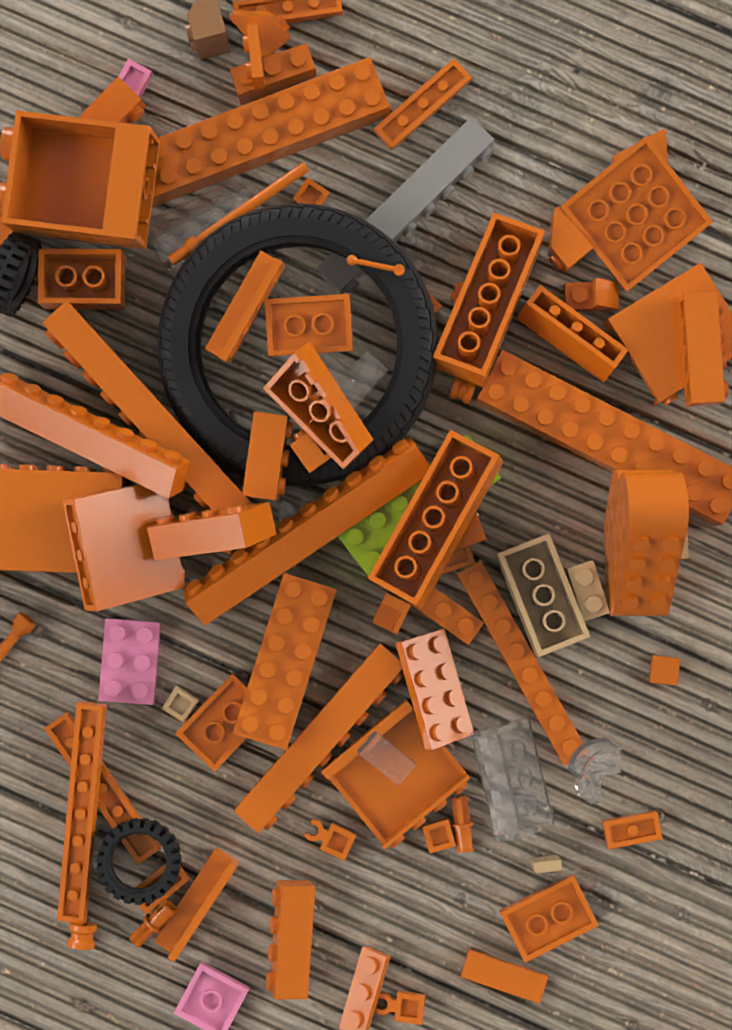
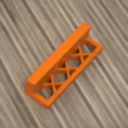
[205,251,286,363]
[154,847,239,962]

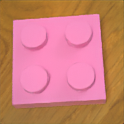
[174,961,250,1030]

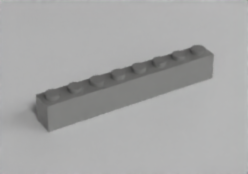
[317,117,494,294]

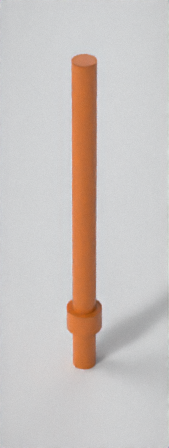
[167,162,309,265]

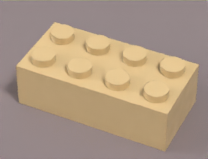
[495,533,590,657]

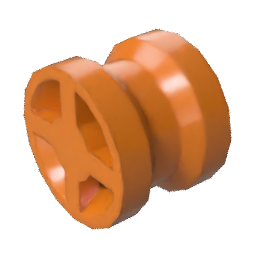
[449,377,476,405]
[67,921,98,950]

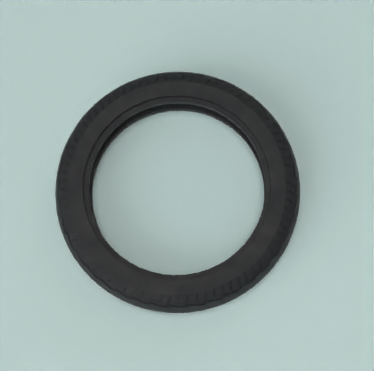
[158,203,438,486]

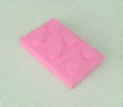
[98,618,161,705]

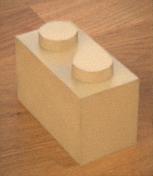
[564,560,610,621]

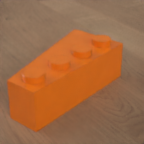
[263,341,374,469]
[147,502,277,560]

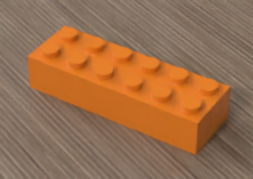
[433,212,545,387]
[367,430,504,609]
[233,573,337,750]

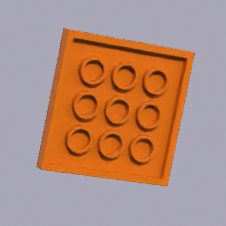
[559,136,713,292]

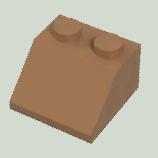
[185,0,231,60]

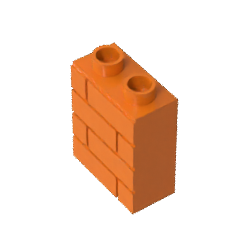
[0,110,161,250]

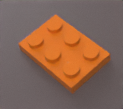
[265,294,353,357]
[175,673,247,772]
[499,873,599,963]

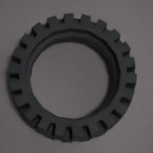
[0,232,42,317]
[96,818,182,905]

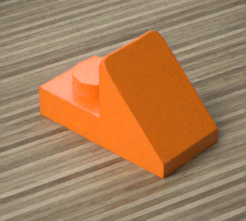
[564,278,619,311]

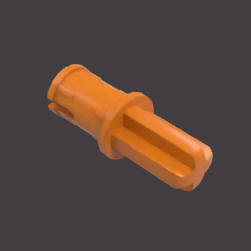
[451,796,474,853]
[129,899,177,947]

